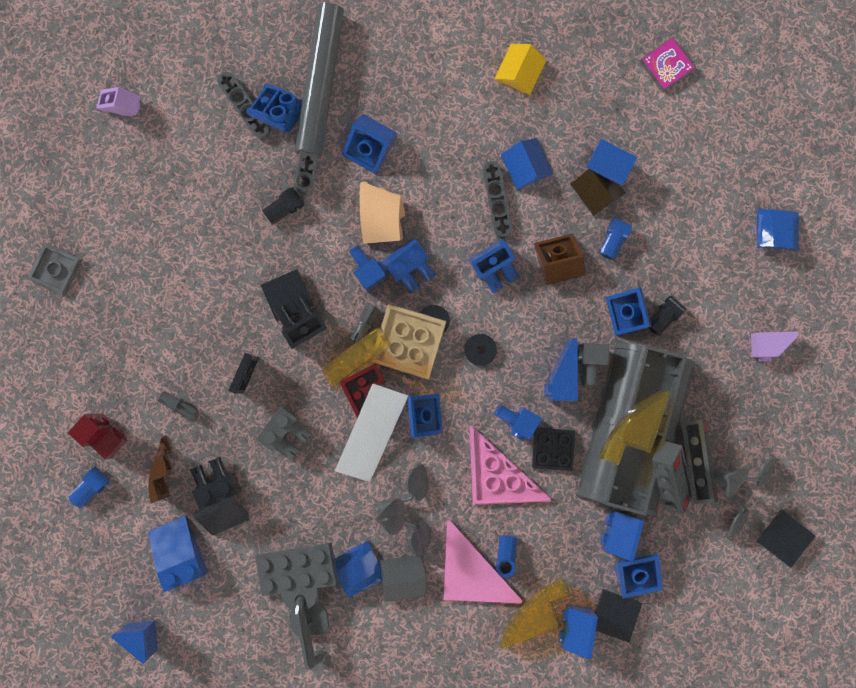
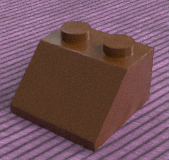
[534,234,585,285]

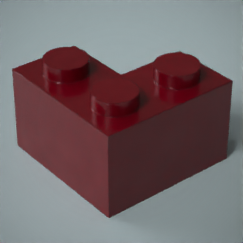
[339,363,386,418]
[67,413,128,459]

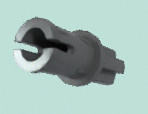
[350,304,379,344]
[158,391,198,420]

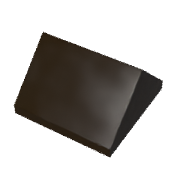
[570,169,625,216]

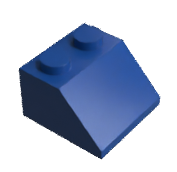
[342,114,397,174]
[600,509,644,562]
[558,604,598,659]

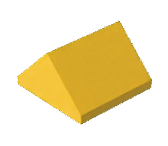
[495,43,547,95]

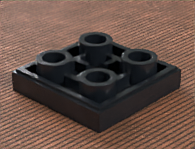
[261,269,314,322]
[532,428,575,471]
[194,496,249,536]
[756,510,815,568]
[594,588,642,643]

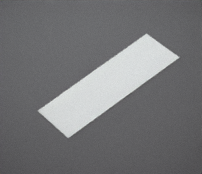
[335,384,408,482]

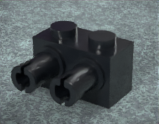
[274,294,327,349]
[190,456,242,510]

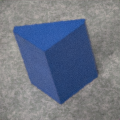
[501,138,553,190]
[586,139,637,186]
[606,287,651,336]
[408,394,443,438]
[614,553,663,598]
[111,621,158,664]

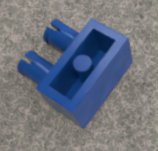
[382,238,436,294]
[468,239,520,293]
[349,245,388,293]
[493,404,542,441]

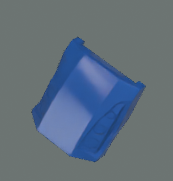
[246,84,302,133]
[756,209,800,251]
[335,541,382,598]

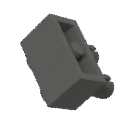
[578,343,609,386]
[256,406,312,460]

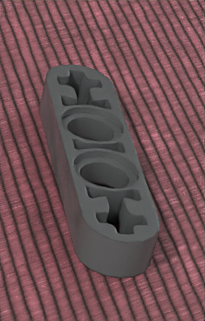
[217,72,270,139]
[483,161,512,238]

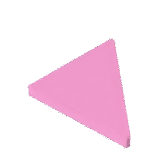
[469,426,551,505]
[443,520,522,603]

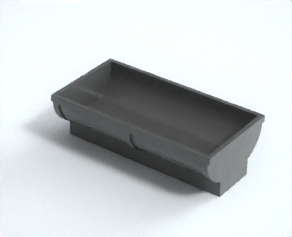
[576,340,696,517]

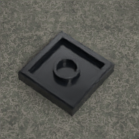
[228,353,259,394]

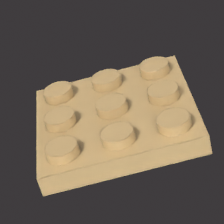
[371,304,447,380]

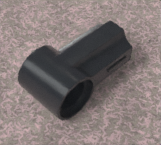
[262,187,305,225]
[648,295,687,336]

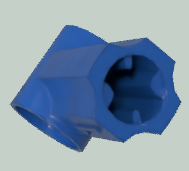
[599,217,632,260]
[68,466,111,508]
[496,535,517,578]

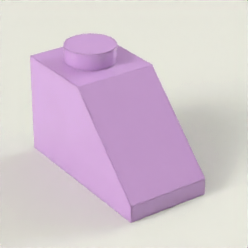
[96,87,141,116]
[751,332,798,361]

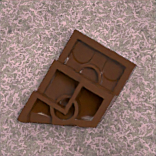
[148,435,173,503]

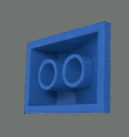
[544,338,578,401]
[148,516,208,592]

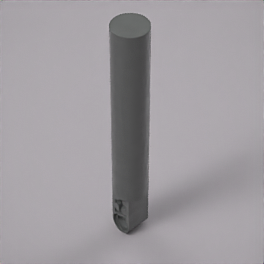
[293,3,344,194]

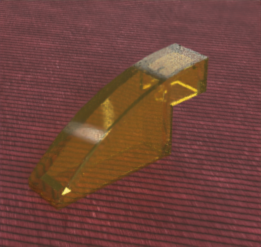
[321,328,392,387]
[598,390,671,465]
[500,578,571,649]

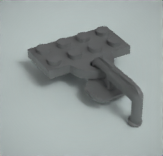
[255,542,339,670]

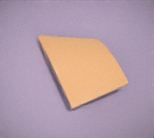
[360,181,405,244]

